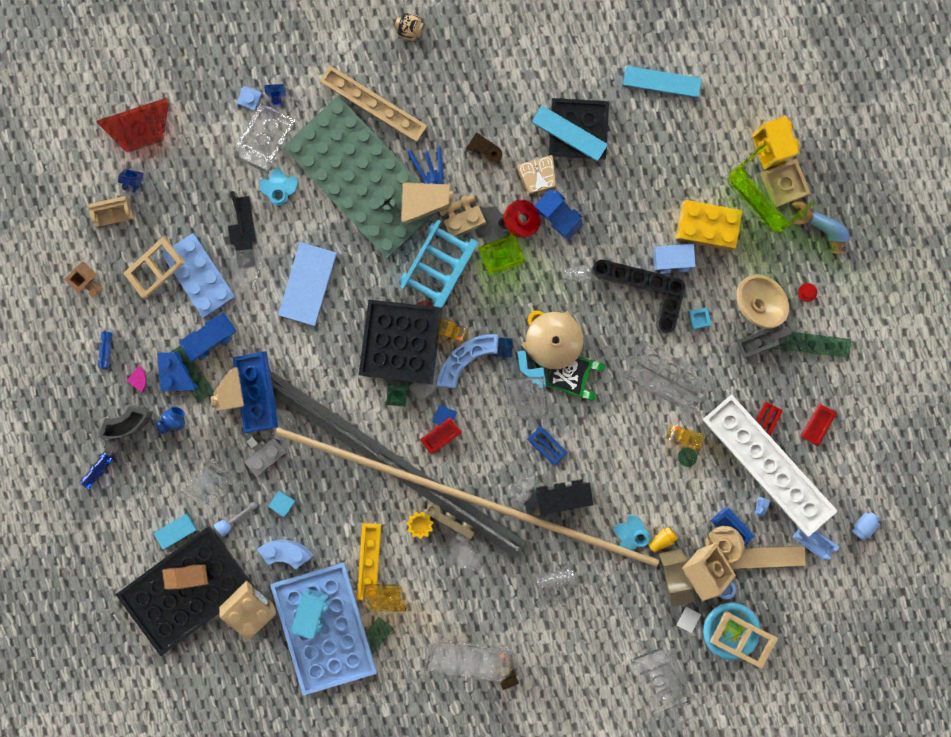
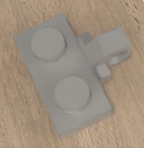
[244,436,287,477]

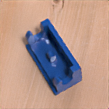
[710,506,755,545]

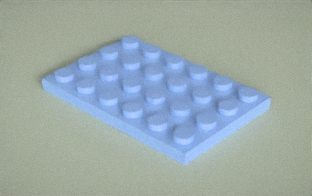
[270,562,377,696]

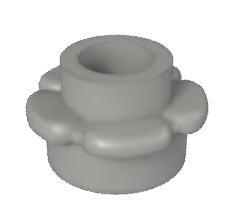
[103,438,119,456]

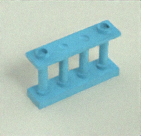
[399,220,478,308]

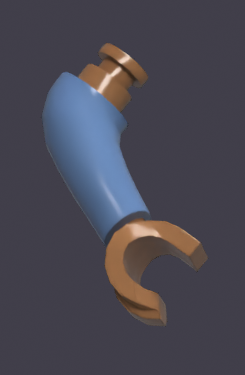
[792,201,850,254]

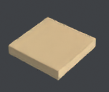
[760,159,811,209]

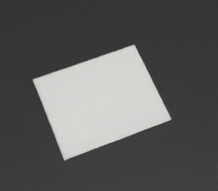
[677,607,701,633]

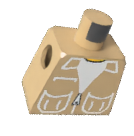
[516,155,556,200]

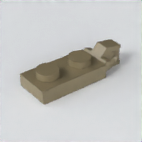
[425,503,475,539]

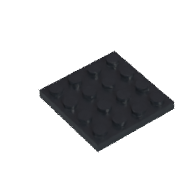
[359,299,443,385]

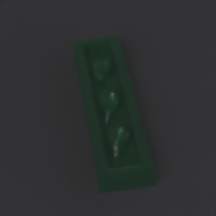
[772,332,851,358]

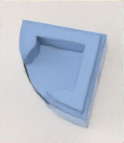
[755,497,770,517]

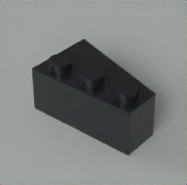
[523,479,593,515]

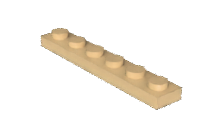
[320,65,427,143]

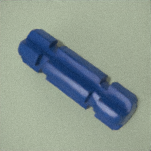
[98,331,112,369]

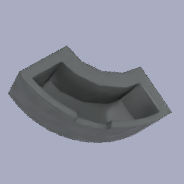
[99,406,153,439]

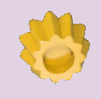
[406,511,434,539]

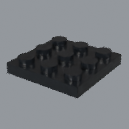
[548,98,609,160]

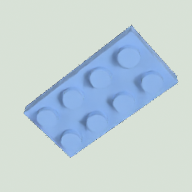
[161,233,236,318]

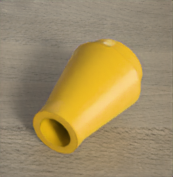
[648,527,678,553]

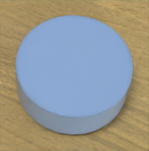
[719,582,736,599]

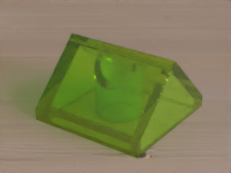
[478,235,526,276]

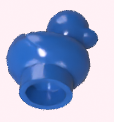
[156,406,185,434]

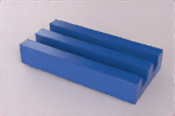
[527,426,568,466]

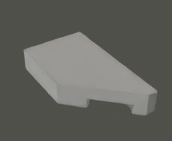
[409,365,437,402]

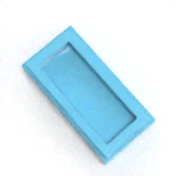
[153,513,197,550]

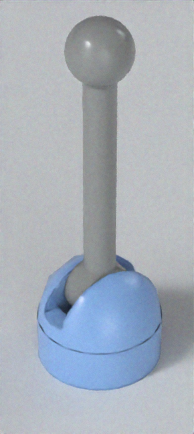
[214,502,257,537]

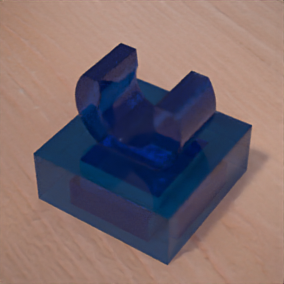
[264,84,287,105]
[118,169,144,193]

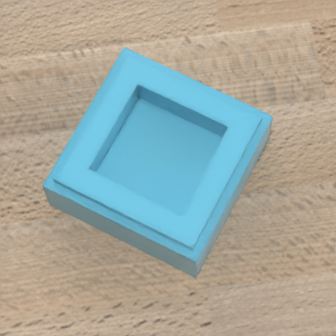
[688,307,712,330]
[268,490,295,517]

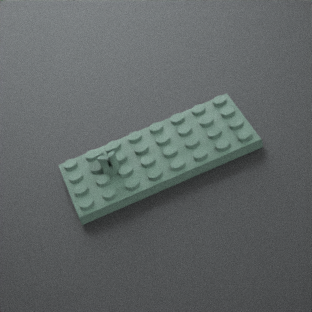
[283,95,437,259]

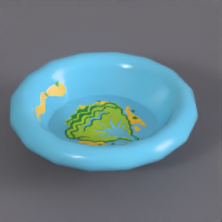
[703,602,760,660]

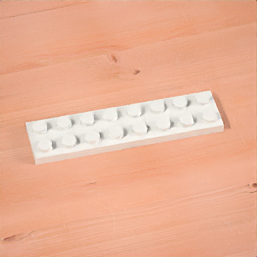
[702,394,837,537]

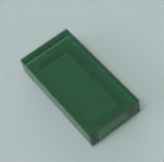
[366,616,394,654]

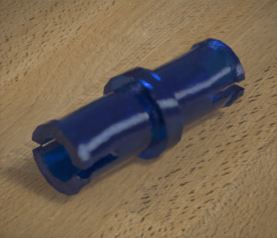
[80,452,114,490]

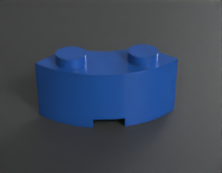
[534,189,584,241]
[179,313,237,362]

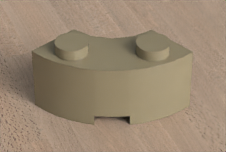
[659,548,696,607]

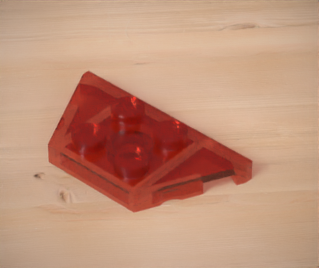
[97,98,169,153]

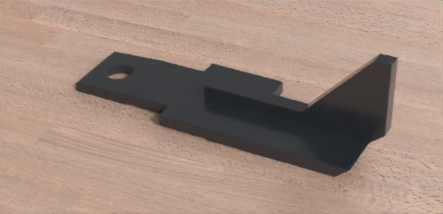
[228,191,256,268]

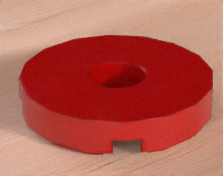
[504,200,541,238]

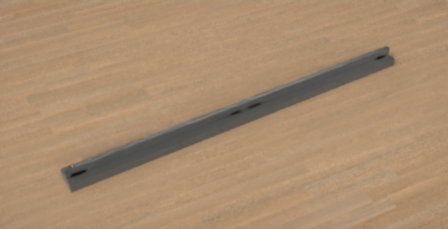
[271,372,527,558]

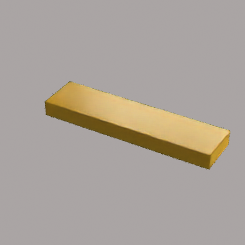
[357,523,382,601]

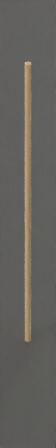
[275,427,659,567]

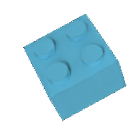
[290,588,331,639]

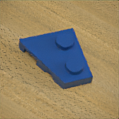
[157,351,198,391]

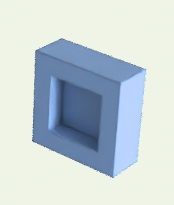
[237,86,262,112]

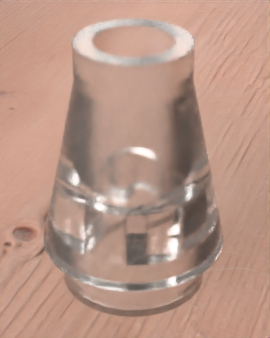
[563,265,591,284]

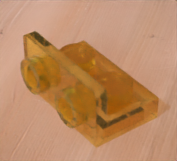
[362,584,407,612]

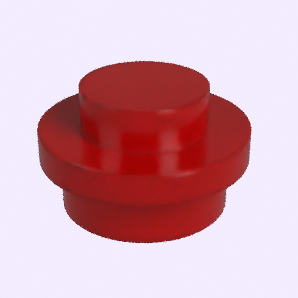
[798,283,817,302]

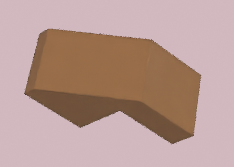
[162,565,208,589]

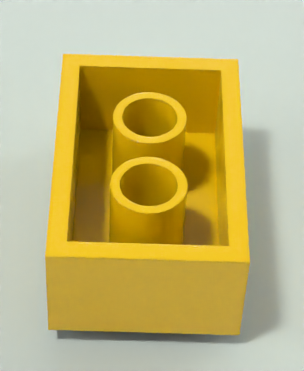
[751,116,800,170]
[675,200,743,251]

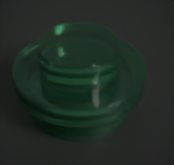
[678,448,697,467]

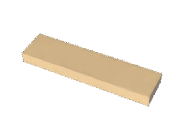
[729,546,806,569]

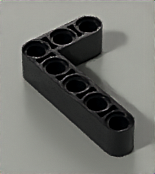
[592,259,685,334]

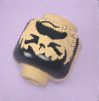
[394,13,424,41]

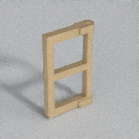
[124,237,185,300]
[710,611,778,669]

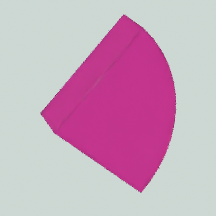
[127,366,147,393]

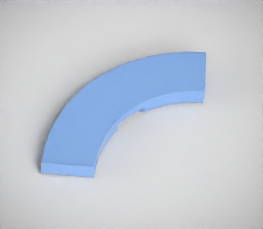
[436,334,499,388]

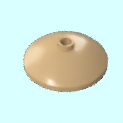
[737,274,789,329]
[526,312,583,369]

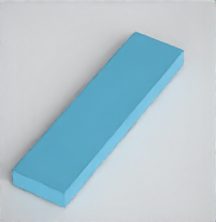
[623,66,702,98]
[532,105,608,162]

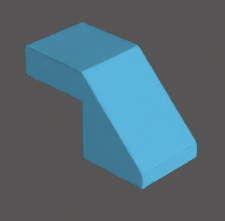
[517,351,546,387]

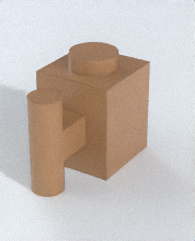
[64,262,103,297]

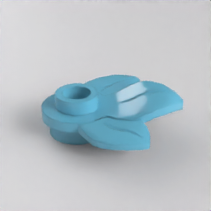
[259,168,298,206]
[613,515,651,551]

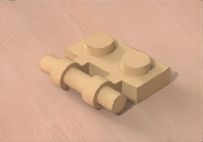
[439,194,486,237]

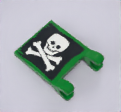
[546,356,605,401]

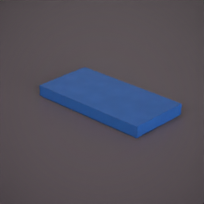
[233,351,279,433]

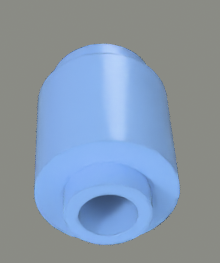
[852,512,880,541]

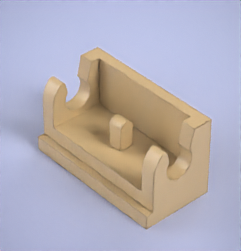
[87,196,134,227]

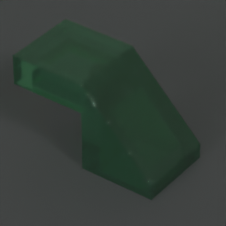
[386,379,409,407]

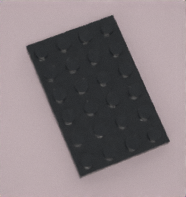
[115,525,255,656]

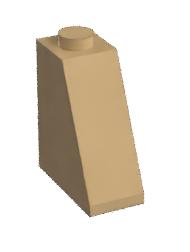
[401,183,453,225]

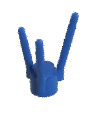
[408,146,445,184]

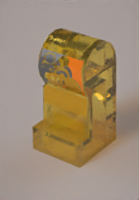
[439,317,469,343]
[665,424,706,451]

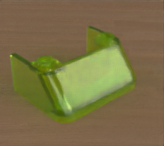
[726,143,816,233]

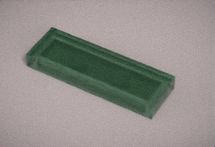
[171,345,214,402]

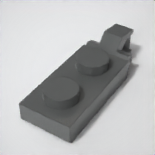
[737,326,792,359]

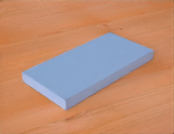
[278,242,337,326]

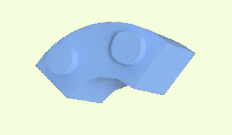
[257,539,313,569]

